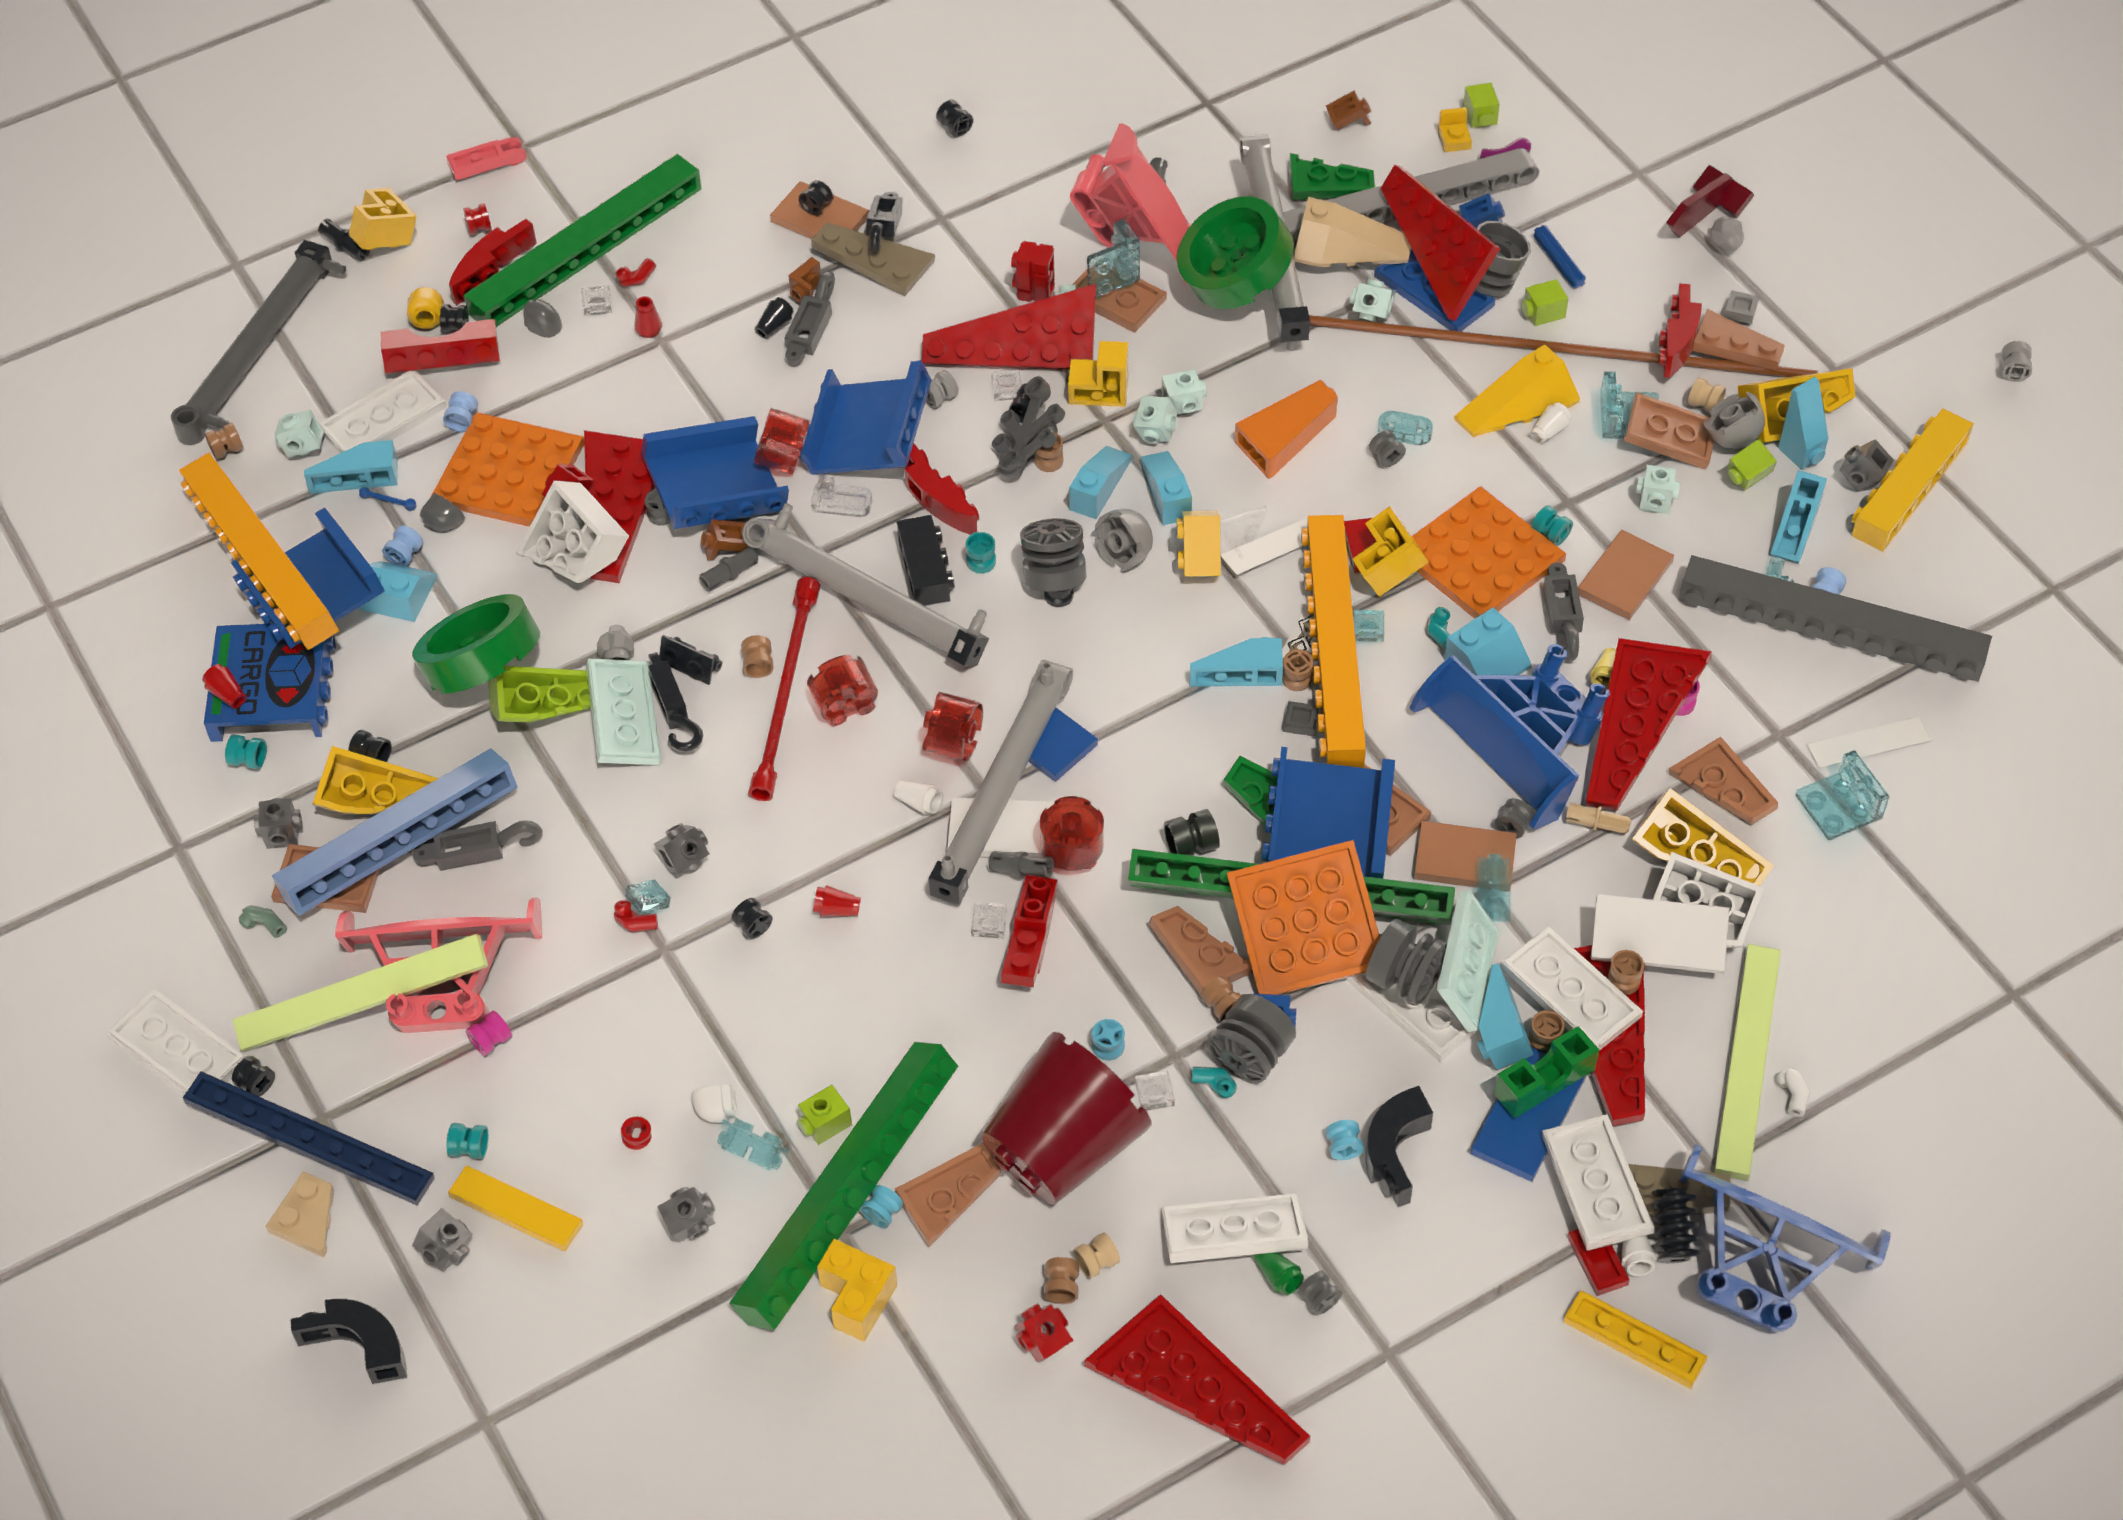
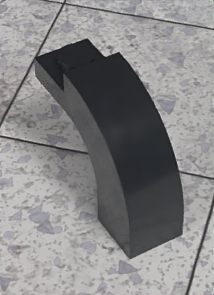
[1365,1086,1433,1207]
[290,1299,408,1384]

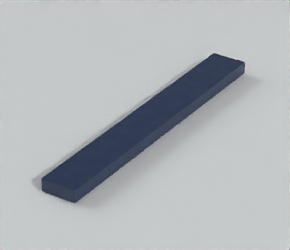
[182,1071,435,1206]

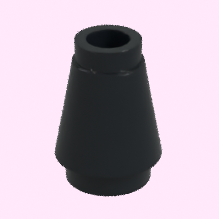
[754,297,794,339]

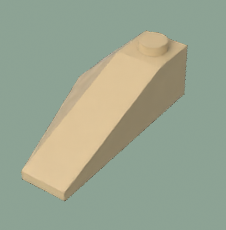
[1294,197,1411,267]

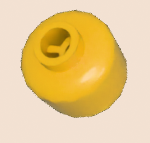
[407,287,444,329]

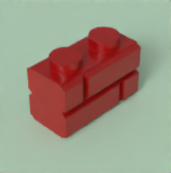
[1011,241,1055,302]

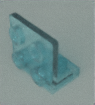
[1087,219,1140,297]
[1600,371,1659,439]
[1795,750,1890,840]

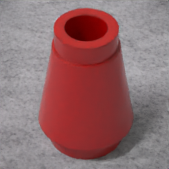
[634,296,662,338]
[202,664,247,709]
[813,885,861,916]

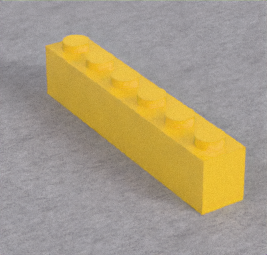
[1851,408,1974,552]

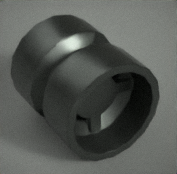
[1164,809,1220,856]

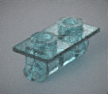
[1478,854,1510,922]
[717,1118,791,1170]

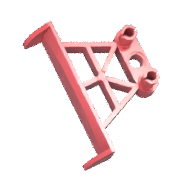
[1070,123,1191,284]
[335,897,542,1033]

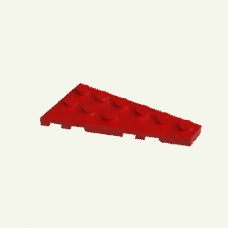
[922,284,1096,370]
[584,430,655,583]
[1586,638,1712,811]
[1574,945,1645,1127]

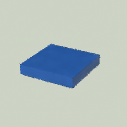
[1028,708,1098,782]

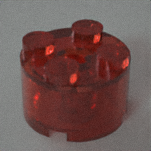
[754,408,810,475]
[807,655,878,726]
[922,692,983,762]
[1040,796,1104,871]

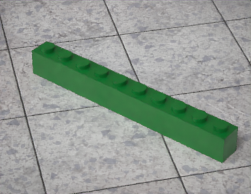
[464,153,702,327]
[1128,849,1455,925]
[729,1042,959,1330]

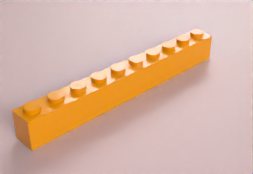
[179,452,339,650]
[1301,515,1366,768]

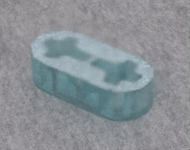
[1378,411,1433,445]

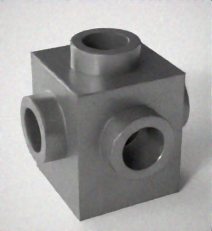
[1839,439,1894,491]
[254,798,302,849]
[654,823,710,874]
[657,1186,716,1243]
[412,1208,473,1272]

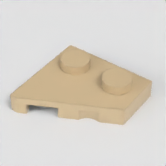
[266,1171,334,1258]

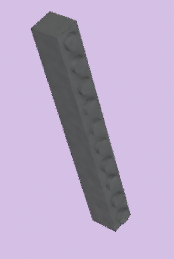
[1679,555,1992,682]

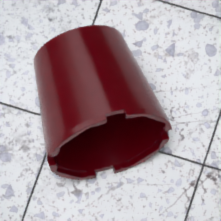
[980,1032,1152,1205]

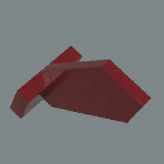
[1666,165,1755,237]

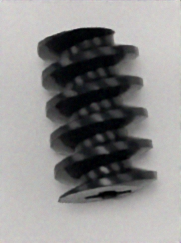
[1651,1188,1701,1263]

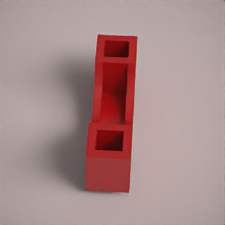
[380,319,500,374]

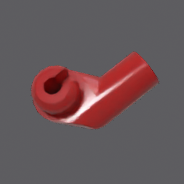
[616,258,656,287]
[613,900,658,932]

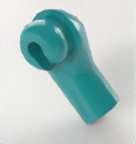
[1427,607,1451,650]
[1192,1066,1237,1098]

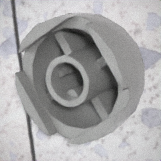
[1704,393,1765,449]
[1095,509,1153,570]

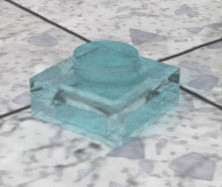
[1353,610,1384,642]
[625,879,671,914]

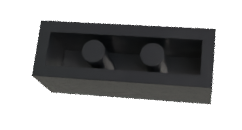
[896,515,955,606]

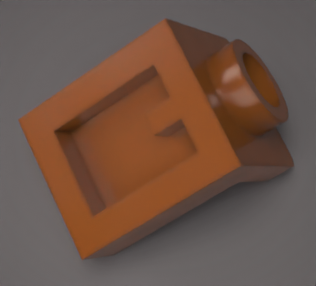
[1326,90,1372,130]
[788,257,821,302]
[701,519,748,560]

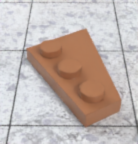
[1692,309,1785,371]
[1669,736,1778,825]
[1149,906,1253,995]
[895,1143,1001,1247]

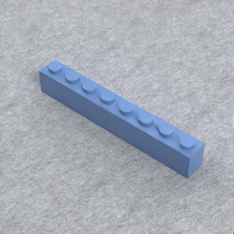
[272,748,518,916]

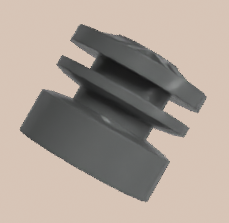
[1475,221,1531,296]
[1020,518,1087,592]
[1366,918,1447,1005]
[1207,994,1296,1083]

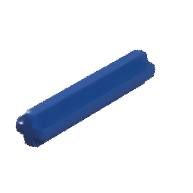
[1534,225,1586,289]

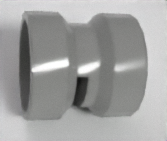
[2002,341,2032,381]
[925,370,959,409]

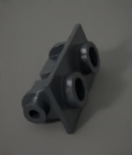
[659,635,723,685]

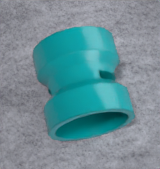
[1531,505,1574,546]
[966,532,996,574]
[225,734,267,769]
[446,1123,489,1159]

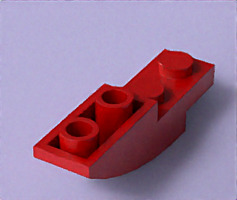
[449,218,537,306]
[1659,283,1702,378]
[905,443,980,535]
[1001,875,1058,988]

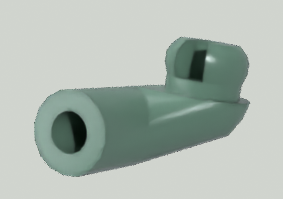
[239,905,287,938]

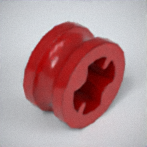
[621,1116,652,1150]

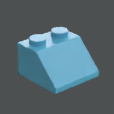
[359,561,437,622]
[1444,607,1531,675]

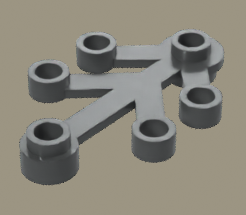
[992,376,1065,477]

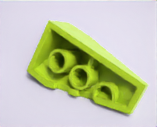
[488,666,591,723]

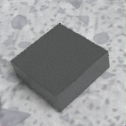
[1283,701,1319,736]

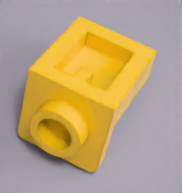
[1438,107,1472,152]

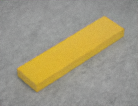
[448,1165,583,1252]
[1564,1290,1708,1389]

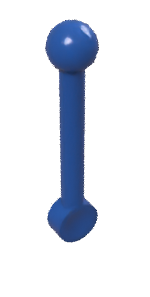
[359,487,417,511]

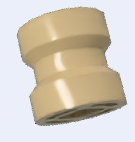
[1687,377,1726,412]
[1073,1232,1120,1279]

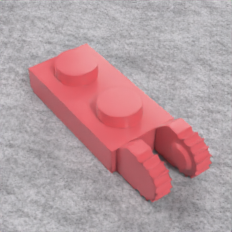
[446,137,527,180]

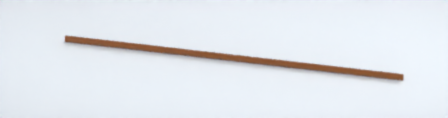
[1309,315,1818,377]

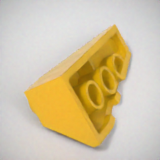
[1454,345,1580,437]
[1737,368,1855,443]
[312,746,439,814]
[1632,788,1774,886]

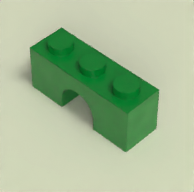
[1494,1026,1599,1119]

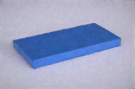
[1374,248,1496,332]
[1470,1047,1587,1182]

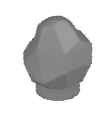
[1711,216,1744,254]
[597,625,634,660]

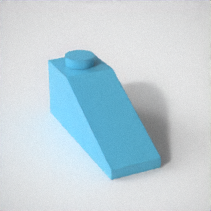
[1778,377,1829,470]
[304,440,398,494]
[1069,446,1133,520]
[1140,451,1192,525]
[1770,470,1827,563]
[1190,637,1283,687]
[1478,963,1534,1070]

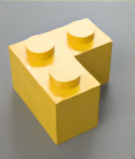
[349,188,417,250]
[1068,341,1128,407]
[1352,506,1429,597]
[1176,510,1221,576]
[817,1239,898,1342]

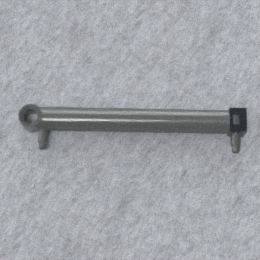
[171,240,347,445]

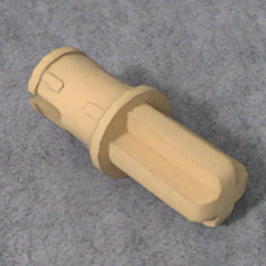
[1566,802,1631,834]

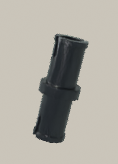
[318,218,370,261]

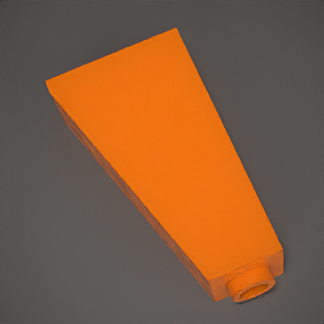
[1235,379,1338,479]

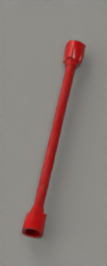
[748,577,821,801]

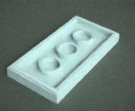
[586,658,661,765]
[1437,890,1499,1032]

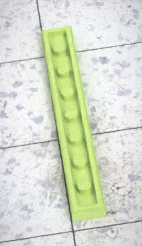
[233,934,488,1052]
[1714,944,1781,1181]

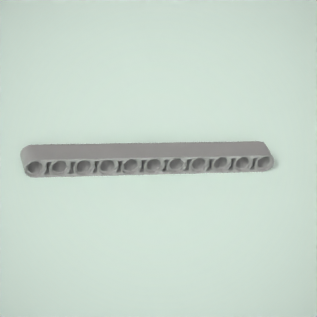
[1283,148,1539,248]

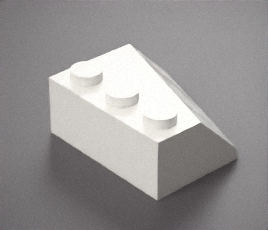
[516,481,629,583]
[1653,852,1765,948]

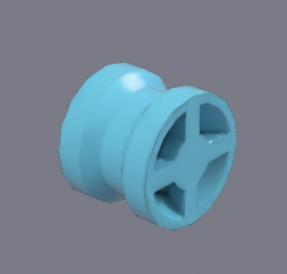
[1092,1019,1125,1061]
[1326,1120,1364,1160]
[860,1185,903,1228]

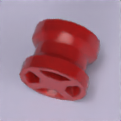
[463,203,492,235]

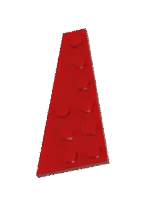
[1381,164,1501,321]
[1084,1294,1311,1465]

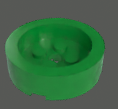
[1177,196,1294,309]
[412,594,540,694]

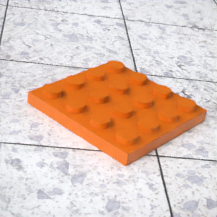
[431,412,584,527]
[1412,486,1566,619]
[1227,840,1380,995]

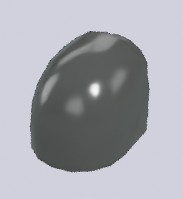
[523,299,562,338]
[420,492,465,531]

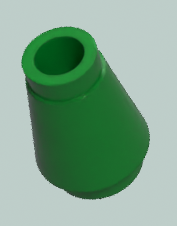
[1254,1252,1304,1296]

